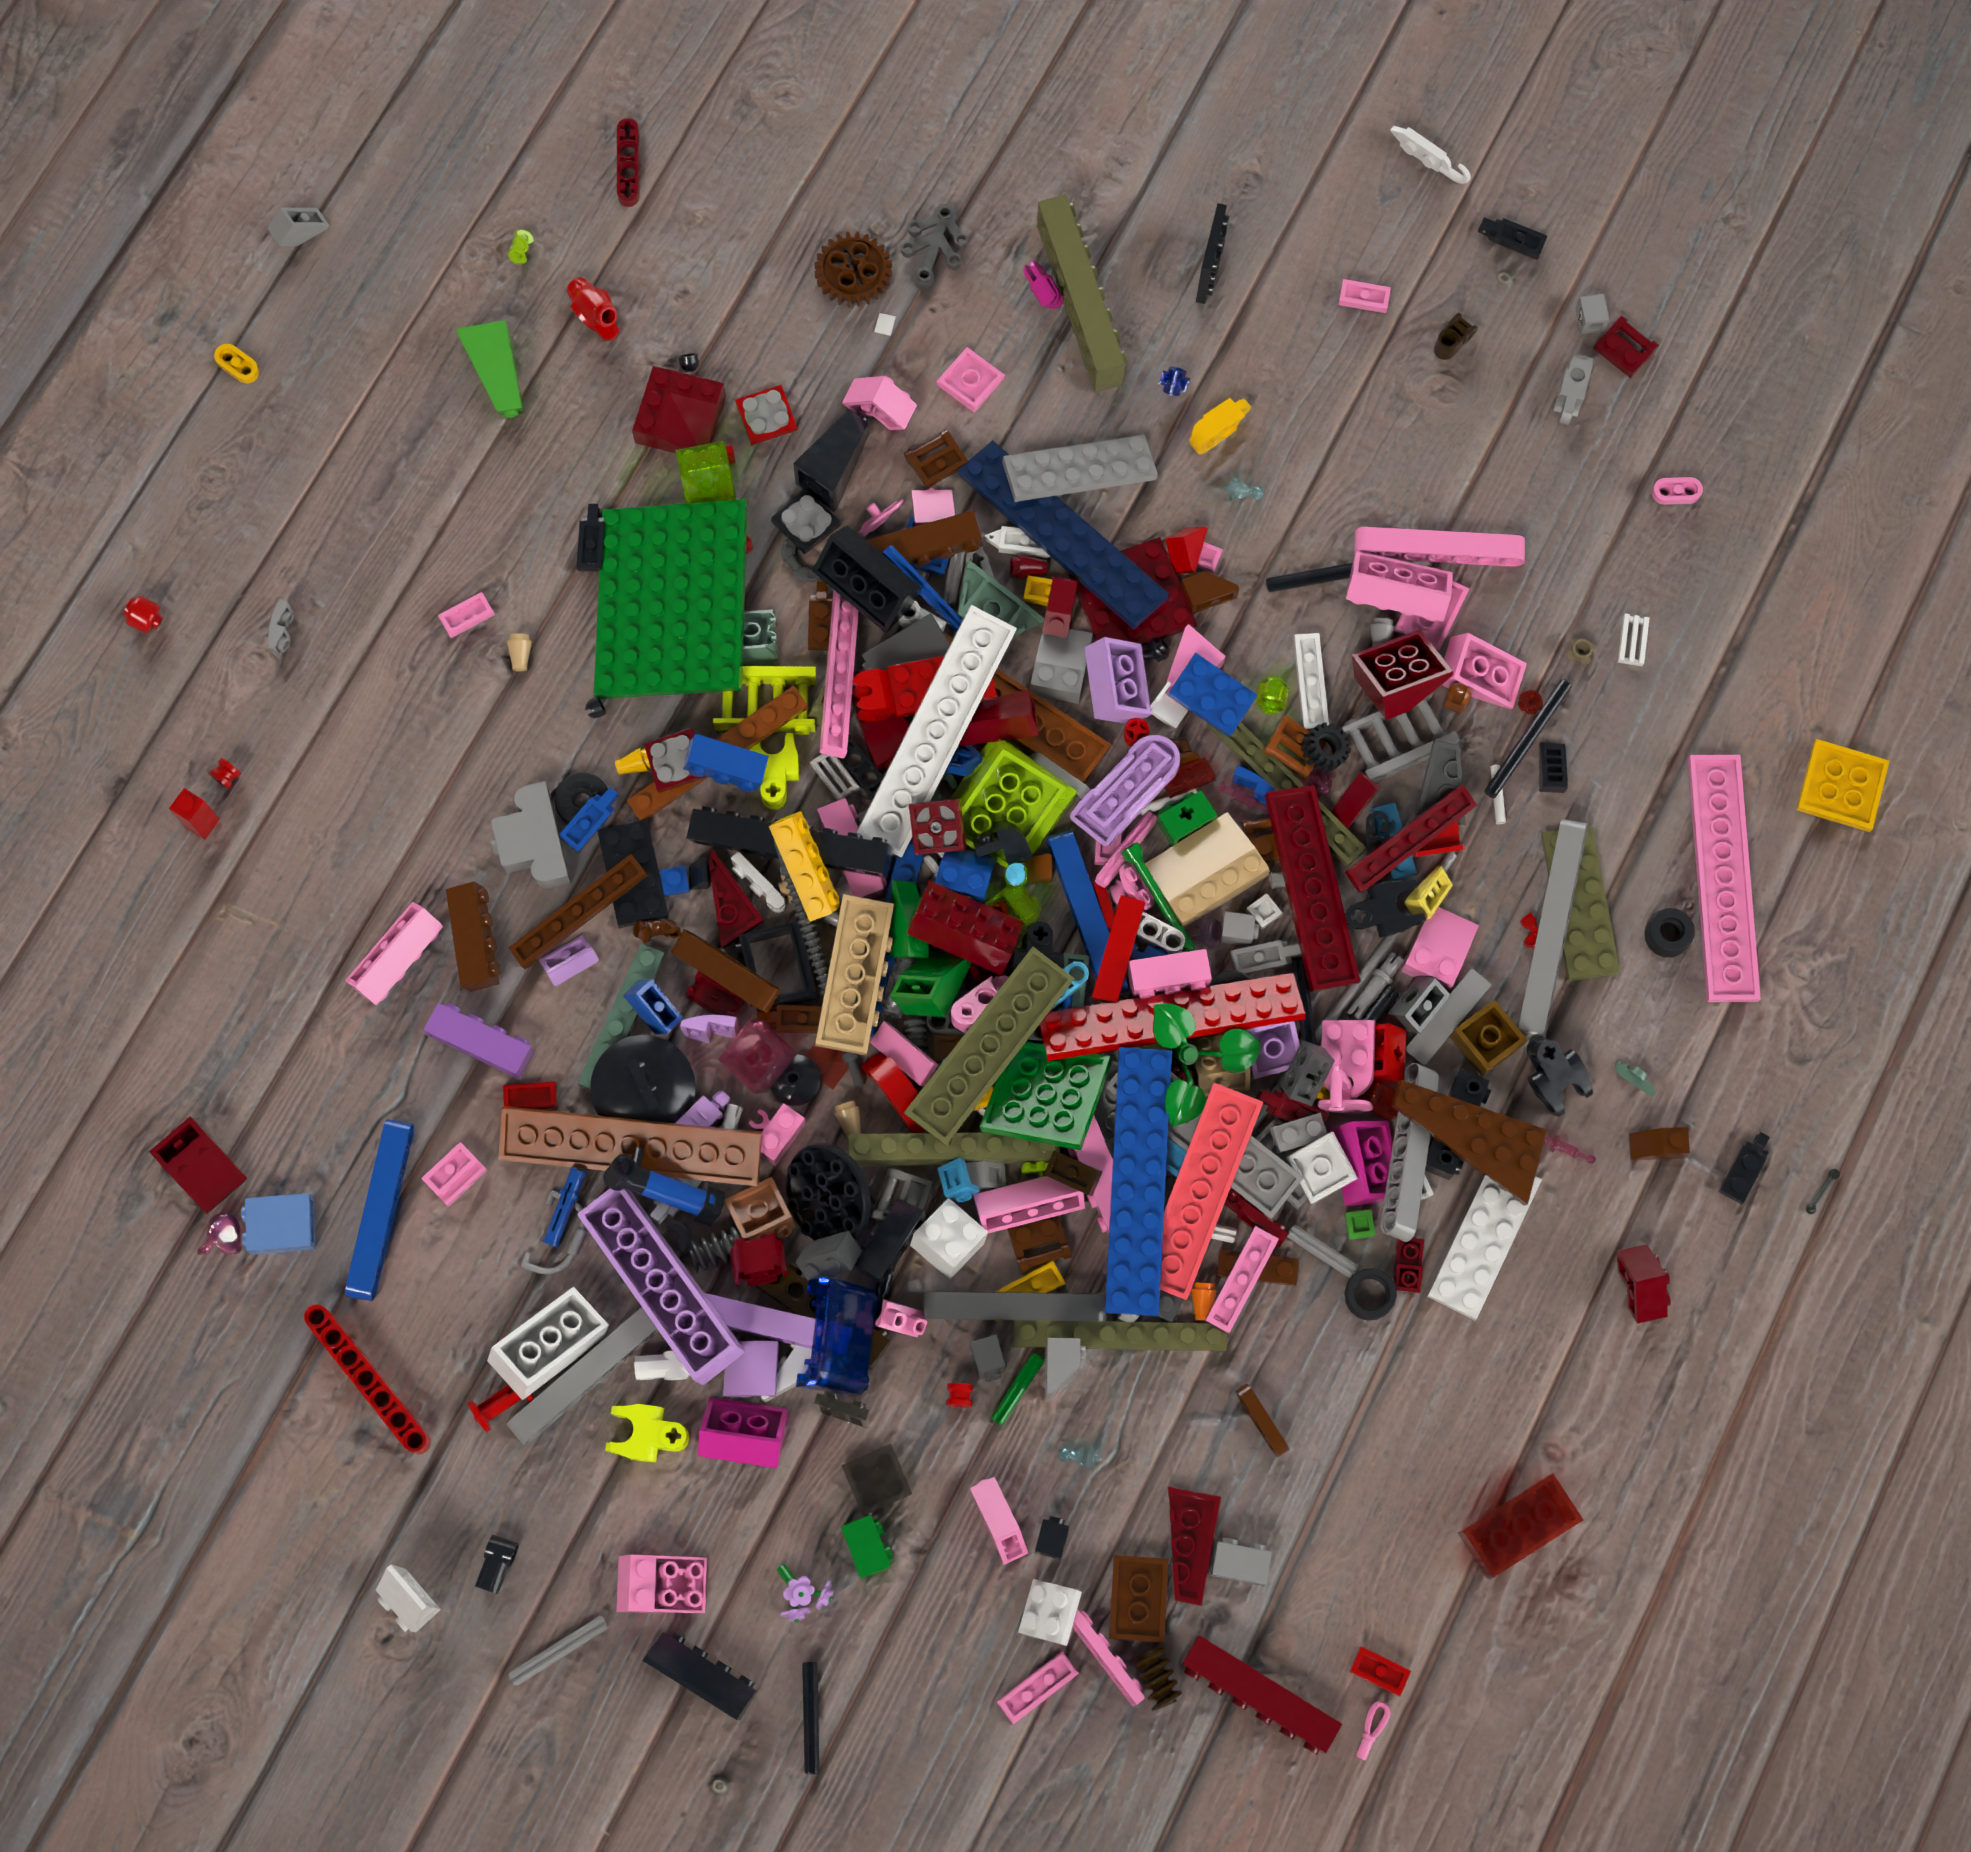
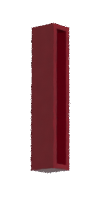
[1181,1635,1343,1755]

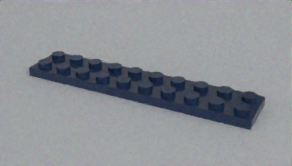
[958,440,1169,630]

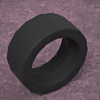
[1344,1268,1397,1321]

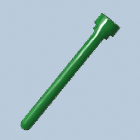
[1120,842,1195,952]

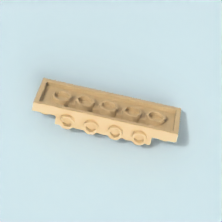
[815,894,894,1055]

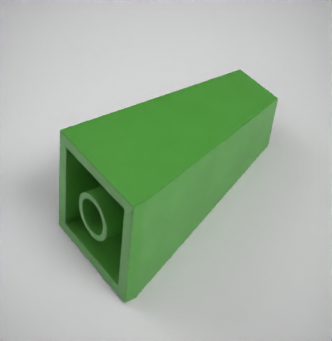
[457,320,524,418]

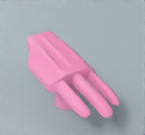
[858,499,904,537]

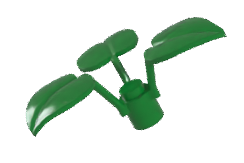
[1153,1003,1261,1126]

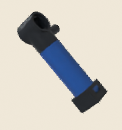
[603,1147,725,1227]

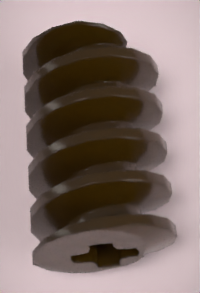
[1134,1648,1182,1711]

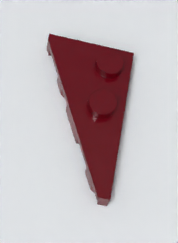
[708,849,764,950]

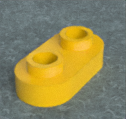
[214,344,260,384]

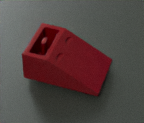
[149,1116,248,1214]

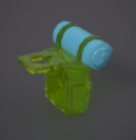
[984,863,1043,928]

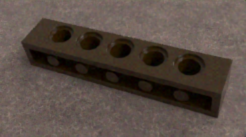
[756,1264,890,1370]

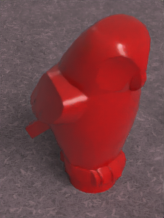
[567,277,620,342]

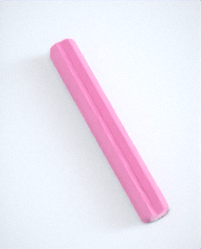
[1095,811,1157,888]

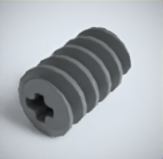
[689,1226,741,1273]

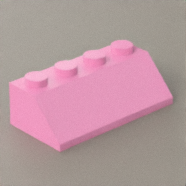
[1346,551,1453,622]

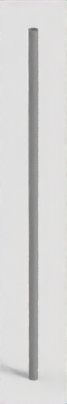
[1251,851,1458,1136]

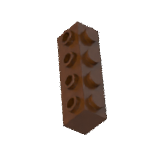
[446,881,501,992]

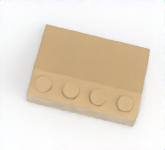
[1145,812,1269,928]

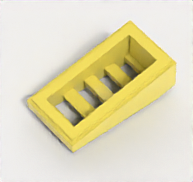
[1404,866,1453,919]

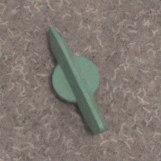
[1615,1061,1655,1096]

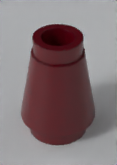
[1010,555,1047,579]

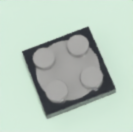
[771,489,841,555]

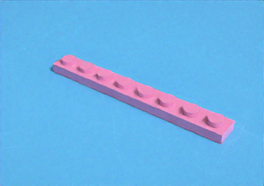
[819,590,859,759]

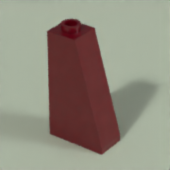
[851,669,910,773]
[958,689,1038,746]

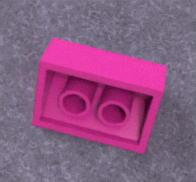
[1329,1121,1393,1206]
[697,1397,788,1468]

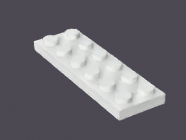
[1427,1175,1542,1321]

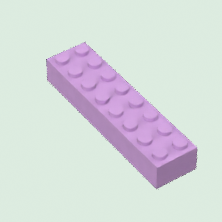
[577,1189,746,1385]

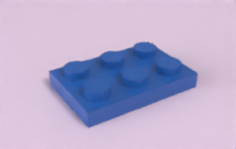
[1167,652,1258,737]

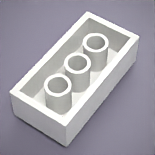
[487,1287,609,1400]

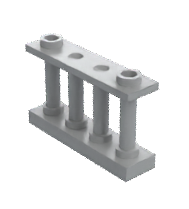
[1340,691,1460,783]

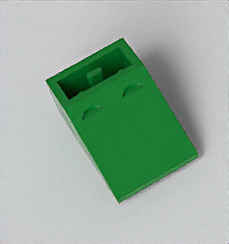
[890,949,972,1017]

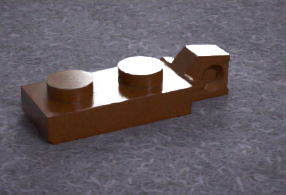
[808,581,833,651]
[756,1005,822,1034]

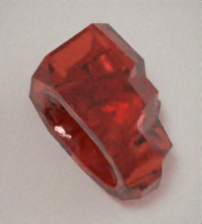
[1357,1079,1398,1120]

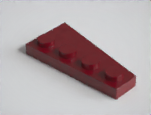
[1168,1487,1222,1606]

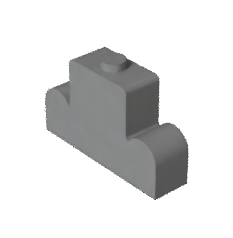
[491,781,571,888]

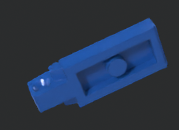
[559,787,619,853]

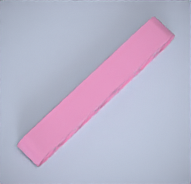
[1354,527,1525,567]

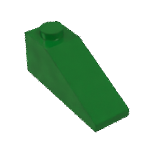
[889,880,929,959]

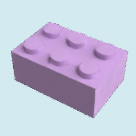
[1084,637,1152,724]

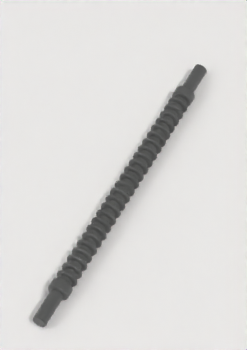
[774,841,865,1087]

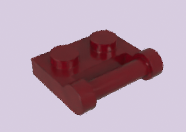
[1593,315,1660,378]

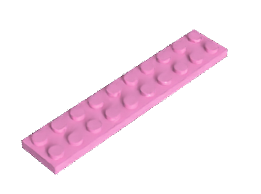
[1688,755,1761,1002]

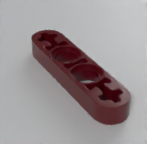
[617,118,640,207]

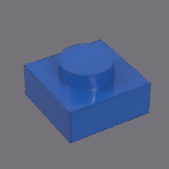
[660,865,690,897]

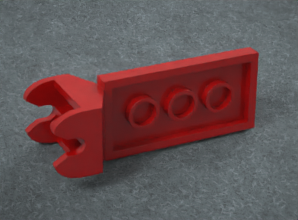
[852,655,997,722]

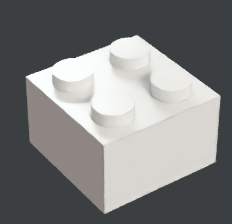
[910,1198,988,1280]

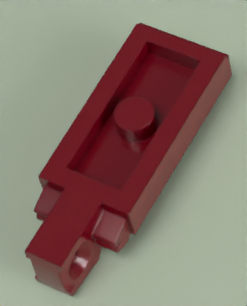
[1256,1089,1329,1124]
[1224,1188,1289,1248]

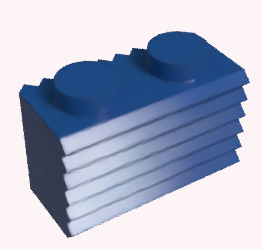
[623,980,683,1035]

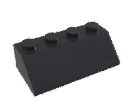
[812,525,922,633]
[642,1631,758,1720]

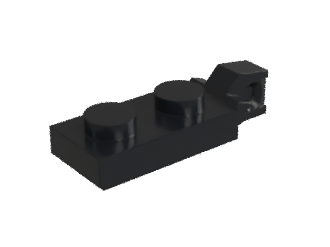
[1478,217,1548,260]
[577,504,605,572]
[1718,1132,1770,1205]

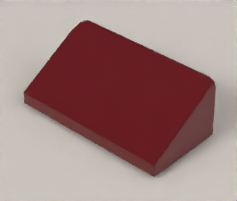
[1331,772,1381,829]

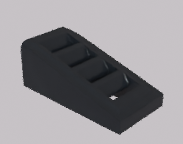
[1539,743,1568,793]

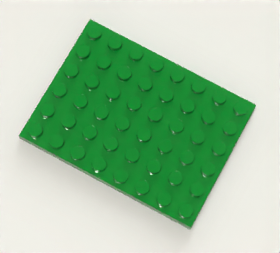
[594,499,748,699]

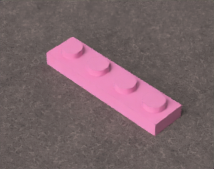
[1205,1226,1279,1333]
[1072,1609,1145,1707]

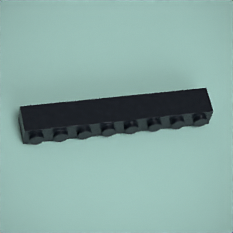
[686,806,894,878]

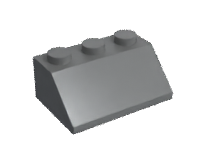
[1045,1338,1086,1402]

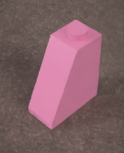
[1166,624,1226,703]
[970,1477,1028,1565]

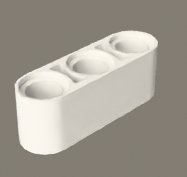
[1135,912,1185,955]

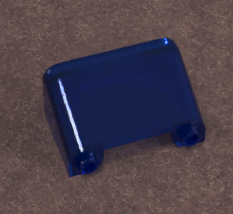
[796,1277,879,1396]

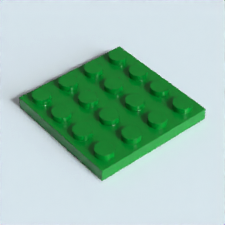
[980,1042,1112,1150]

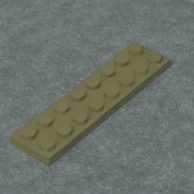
[904,947,1075,1146]

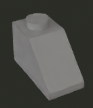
[267,208,329,246]

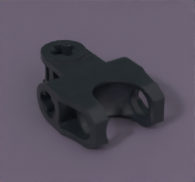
[1346,880,1426,938]
[1008,921,1064,977]
[1526,1037,1593,1117]

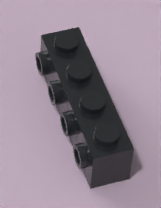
[1425,1069,1491,1180]

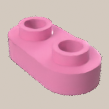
[1652,477,1703,505]

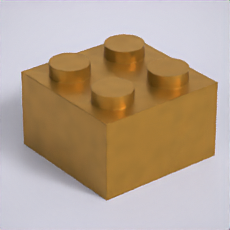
[1449,999,1527,1077]

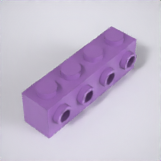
[424,1003,534,1080]

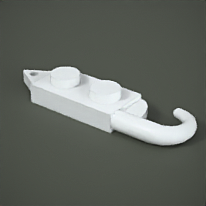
[1390,126,1471,184]
[984,526,1050,558]

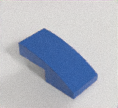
[1232,765,1276,804]

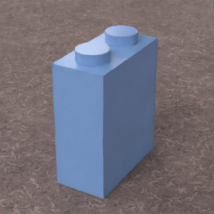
[241,1193,316,1255]

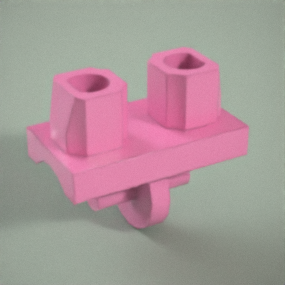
[875,1299,927,1337]

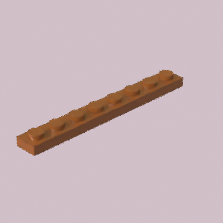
[627,686,809,821]

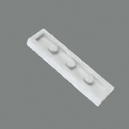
[1293,633,1329,731]

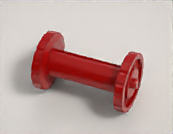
[467,1385,535,1433]

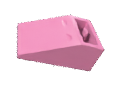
[616,1555,707,1613]

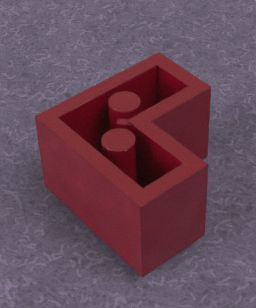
[1617,1244,1671,1324]

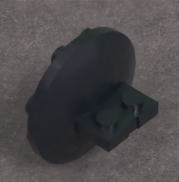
[590,1035,696,1124]
[786,1143,876,1241]

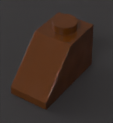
[1181,571,1239,614]
[1629,1127,1690,1160]

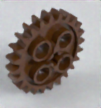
[814,232,892,307]

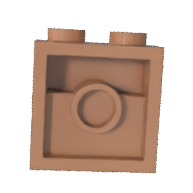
[724,1177,796,1241]

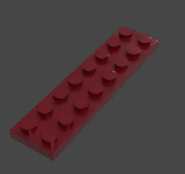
[1264,785,1361,992]

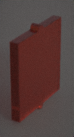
[805,1043,860,1090]

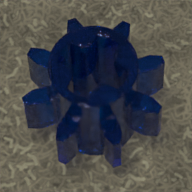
[1159,366,1190,396]

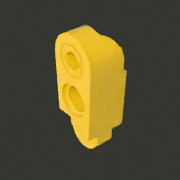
[1189,398,1251,455]

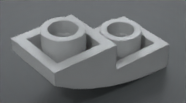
[268,599,294,658]

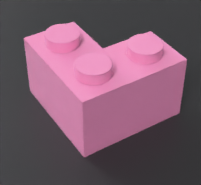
[842,376,917,430]

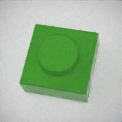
[1344,1209,1376,1240]

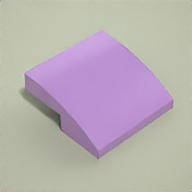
[680,1015,740,1043]
[723,1341,779,1397]

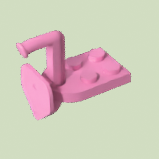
[1318,1020,1376,1115]

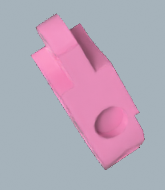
[951,976,1009,1033]

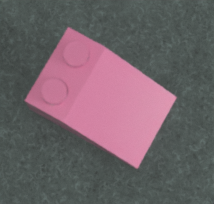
[1442,633,1527,709]
[1401,907,1479,992]

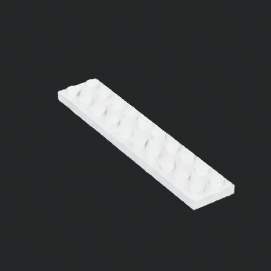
[856,605,1017,858]

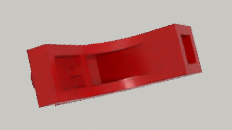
[861,1052,926,1133]

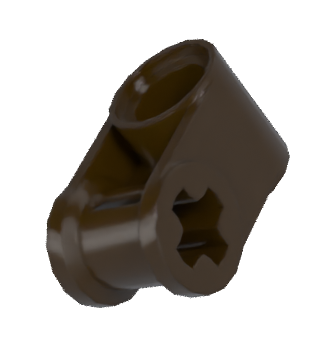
[1434,312,1478,360]

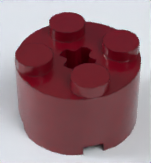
[730,1233,788,1286]

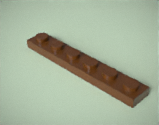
[508,854,648,969]

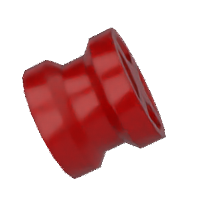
[1124,718,1149,747]
[208,758,241,789]
[946,1383,973,1408]

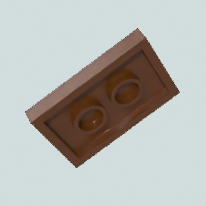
[1109,1555,1169,1643]

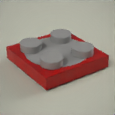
[735,385,797,446]

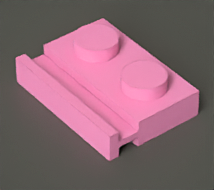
[421,1142,488,1207]

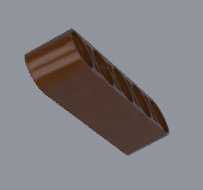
[671,929,781,1013]

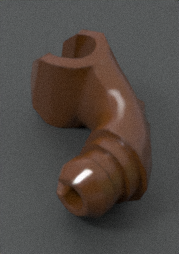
[633,920,681,942]

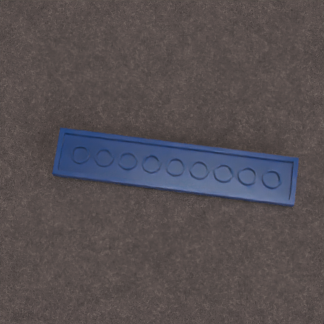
[1104,1047,1172,1316]

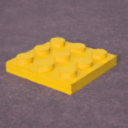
[1796,739,1890,832]

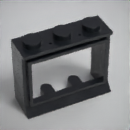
[735,919,818,1012]

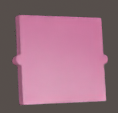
[911,488,955,526]

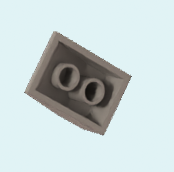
[1030,626,1093,704]

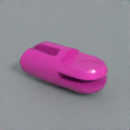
[1023,261,1063,309]

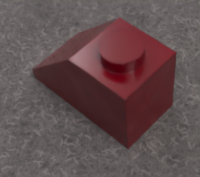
[1042,576,1078,638]

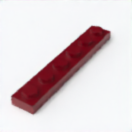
[1345,784,1477,893]

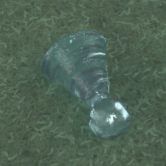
[1225,477,1264,501]
[1058,1444,1102,1471]

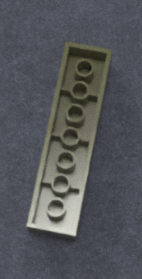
[1037,194,1128,393]

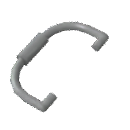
[521,1190,586,1275]

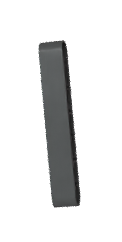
[924,1291,1107,1321]

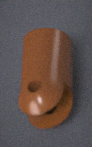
[1442,682,1472,714]

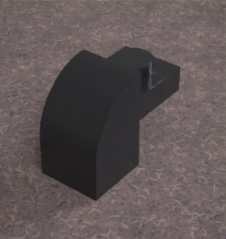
[972,821,1033,866]

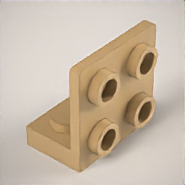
[1189,1034,1250,1097]

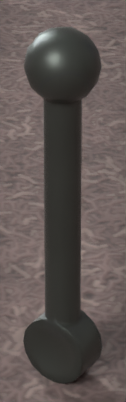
[1806,1169,1840,1214]

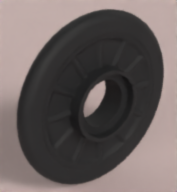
[554,772,608,824]

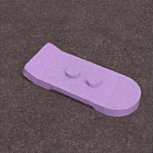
[1070,735,1180,847]

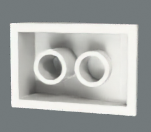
[376,1565,441,1633]

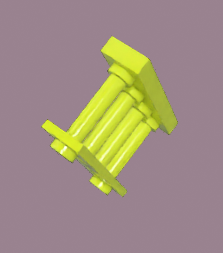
[713,666,817,735]

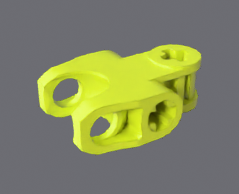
[749,733,799,810]
[605,1404,690,1463]

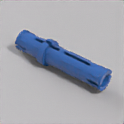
[542,1167,587,1247]

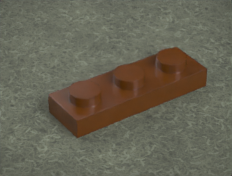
[1216,1249,1299,1286]

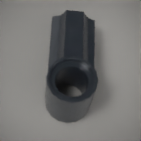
[475,1535,519,1594]

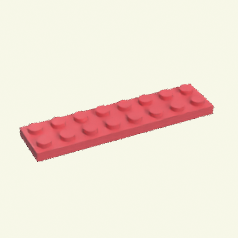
[1160,1083,1263,1300]

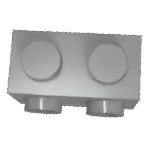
[1210,1538,1272,1586]

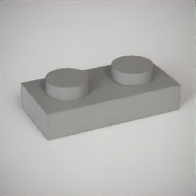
[1270,1113,1327,1153]

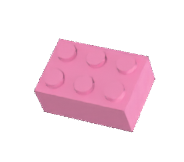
[1126,949,1212,999]

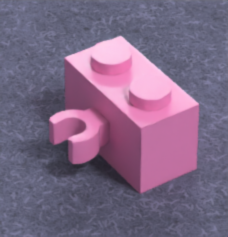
[749,1103,806,1166]

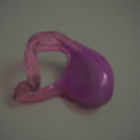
[197,1213,242,1255]

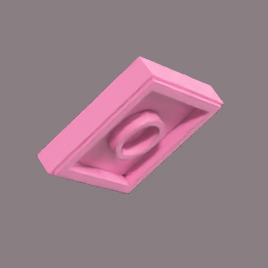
[936,347,1005,413]

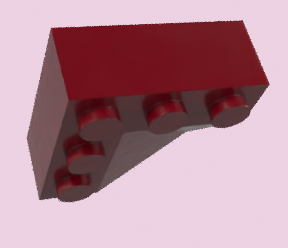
[632,366,726,455]
[1352,630,1453,720]

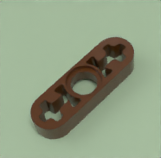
[1235,1383,1289,1457]

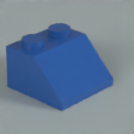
[935,849,997,904]

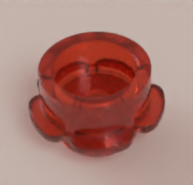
[1518,690,1543,714]

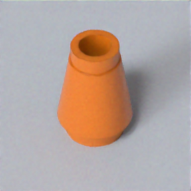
[1191,1282,1217,1320]

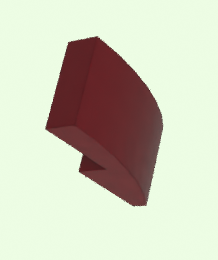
[1394,1237,1425,1293]

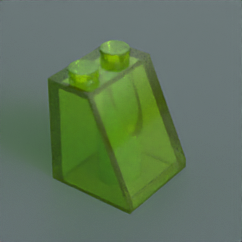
[675,441,736,503]

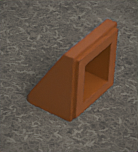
[1025,854,1052,883]

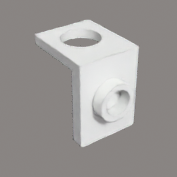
[1150,681,1188,730]

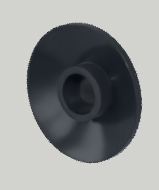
[769,1054,821,1106]

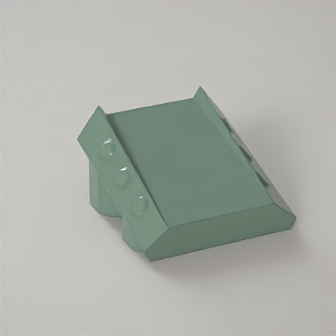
[743,610,778,666]

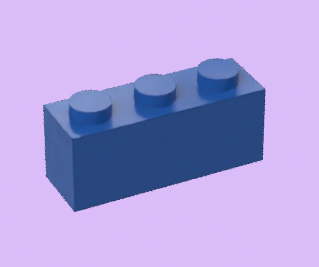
[683,734,768,792]

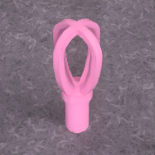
[1356,1701,1390,1760]

